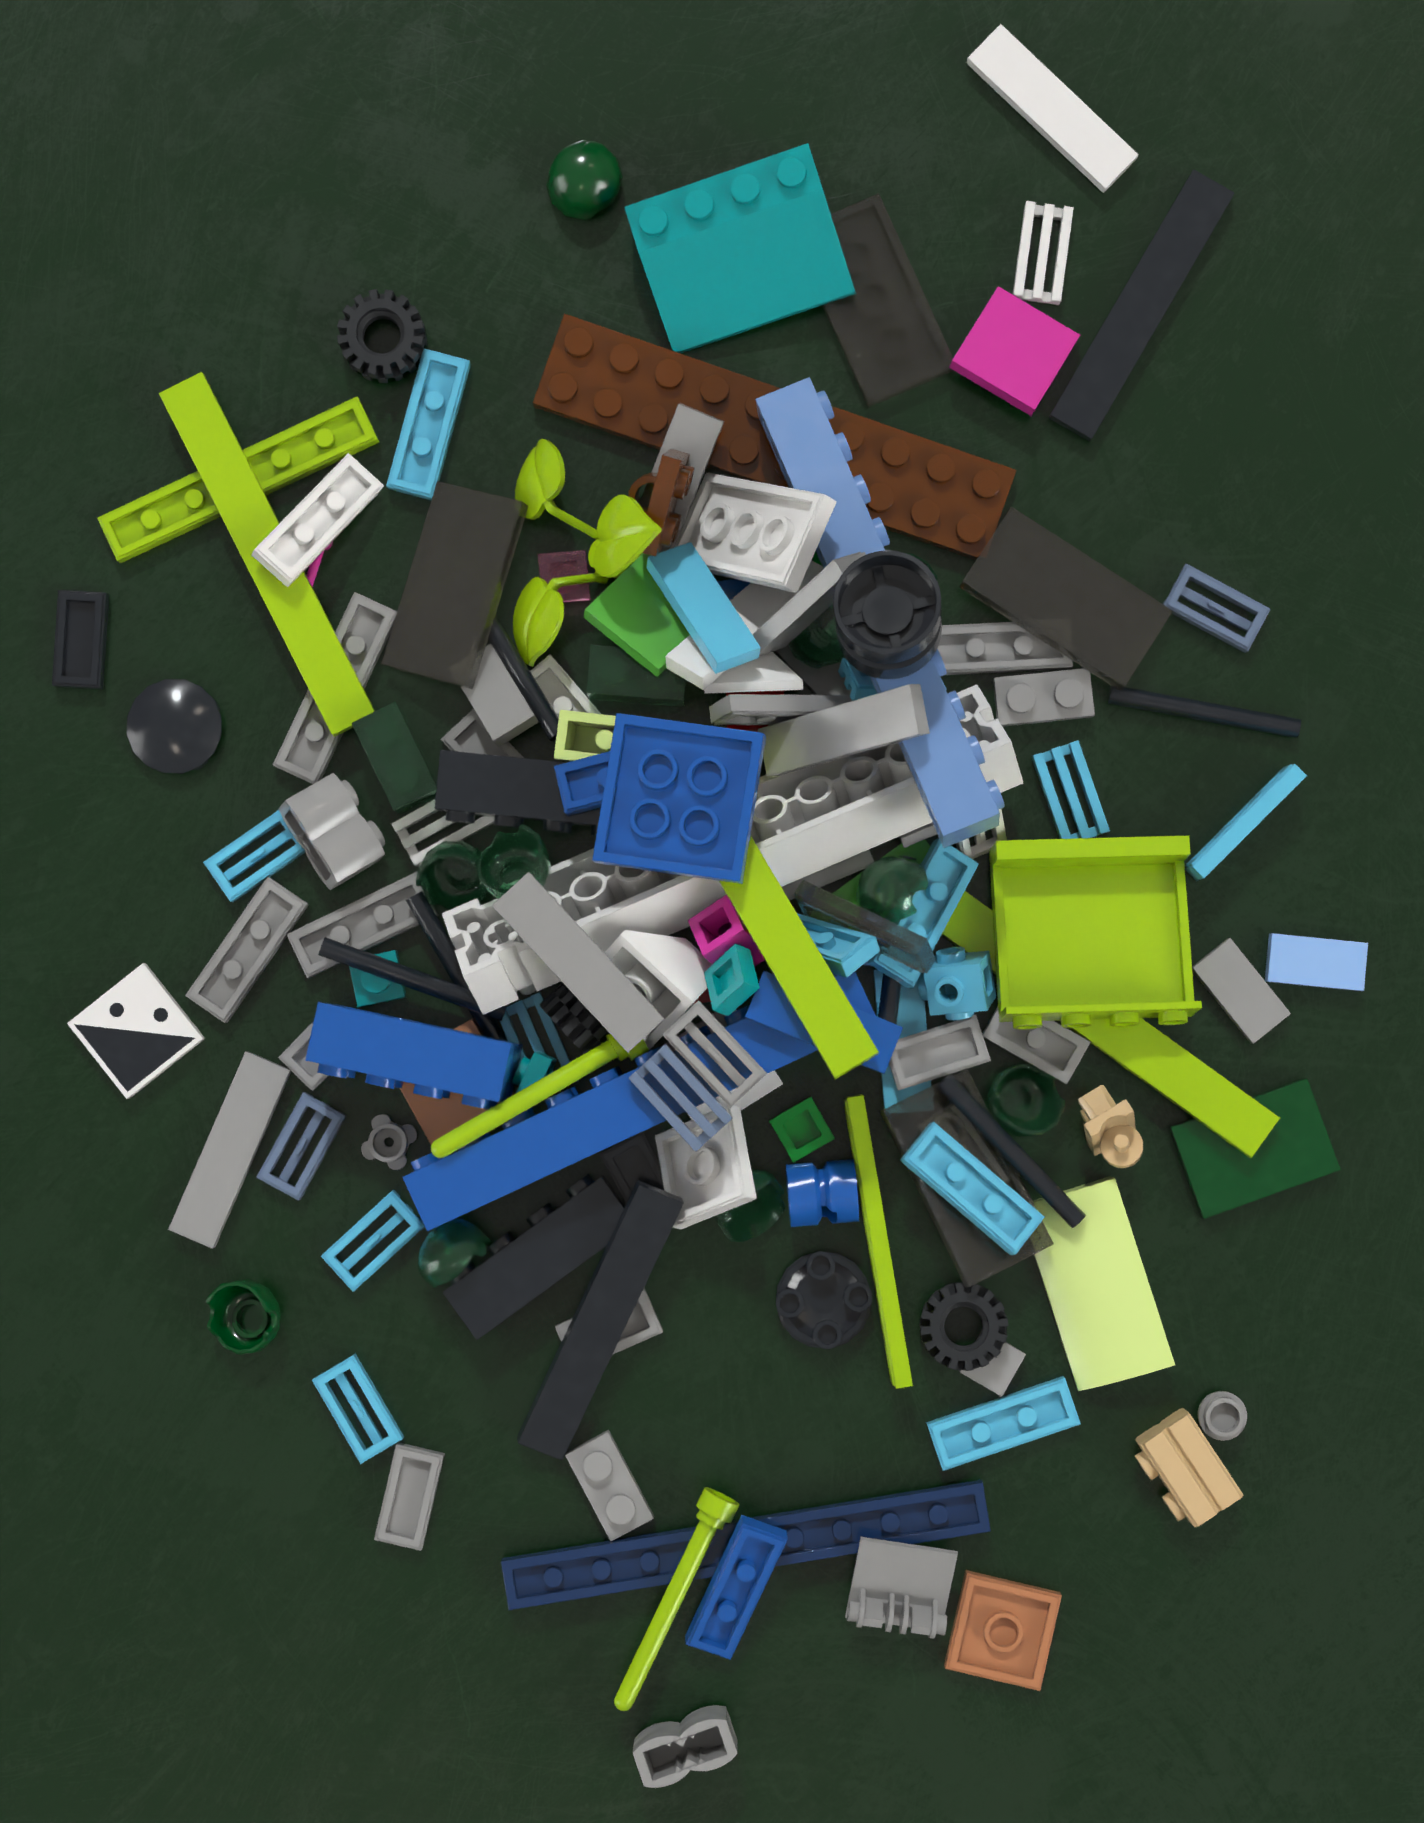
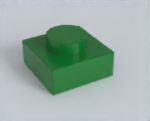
[769,1096,835,1163]

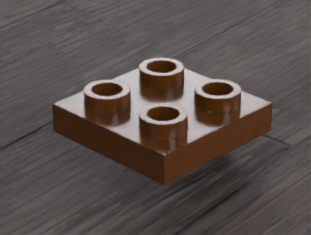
[628,449,695,557]

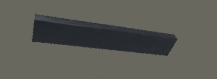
[1049,169,1235,442]
[517,1180,684,1460]

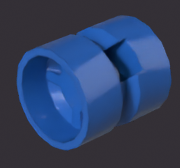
[786,1159,859,1227]

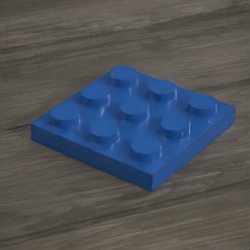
[592,713,766,884]

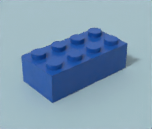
[305,1002,523,1109]

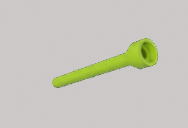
[431,1034,649,1158]
[614,1487,740,1711]

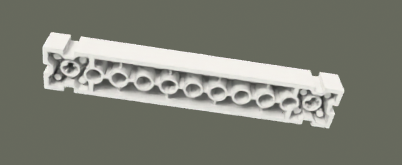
[442,684,1023,1015]

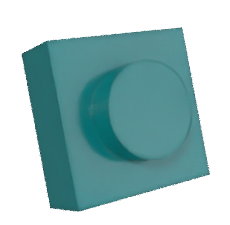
[704,944,760,1016]
[349,950,407,1007]
[512,1051,557,1093]

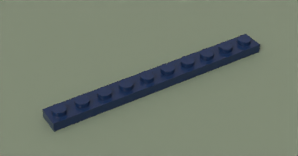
[501,1480,991,1610]

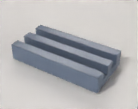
[1161,564,1271,653]
[629,1044,733,1152]
[256,1092,347,1201]

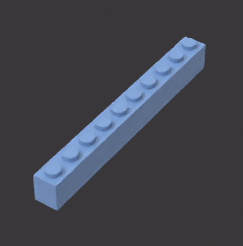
[755,377,1005,848]

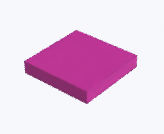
[949,286,1080,416]

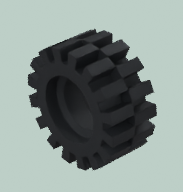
[337,289,427,383]
[539,982,610,1054]
[919,1282,1008,1371]

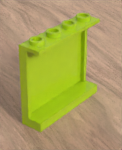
[989,836,1202,1030]

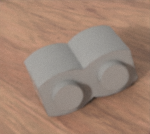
[279,773,385,890]
[633,1705,738,1788]

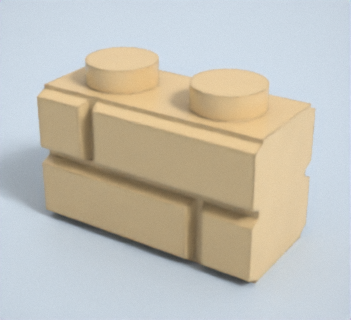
[1135,1408,1243,1527]

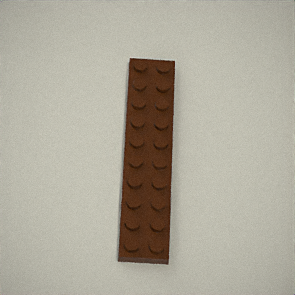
[533,313,1016,563]

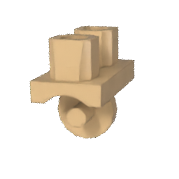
[1078,1085,1143,1168]

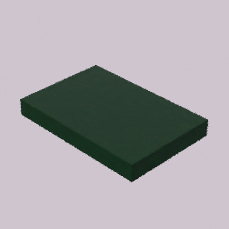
[1169,1078,1341,1219]

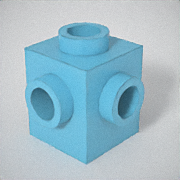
[918,947,996,1020]

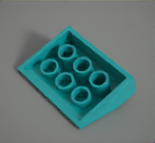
[624,143,856,354]

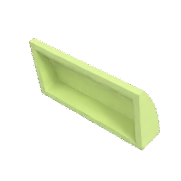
[1028,1176,1175,1391]

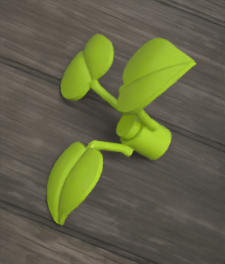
[513,439,662,667]

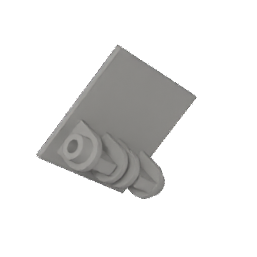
[845,1537,958,1639]

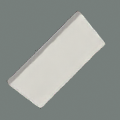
[674,473,837,593]

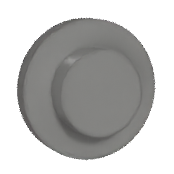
[1197,1391,1247,1441]

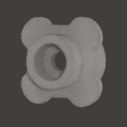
[361,1114,417,1170]

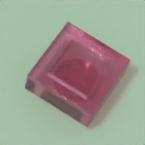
[538,550,591,603]

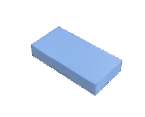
[1265,933,1368,991]

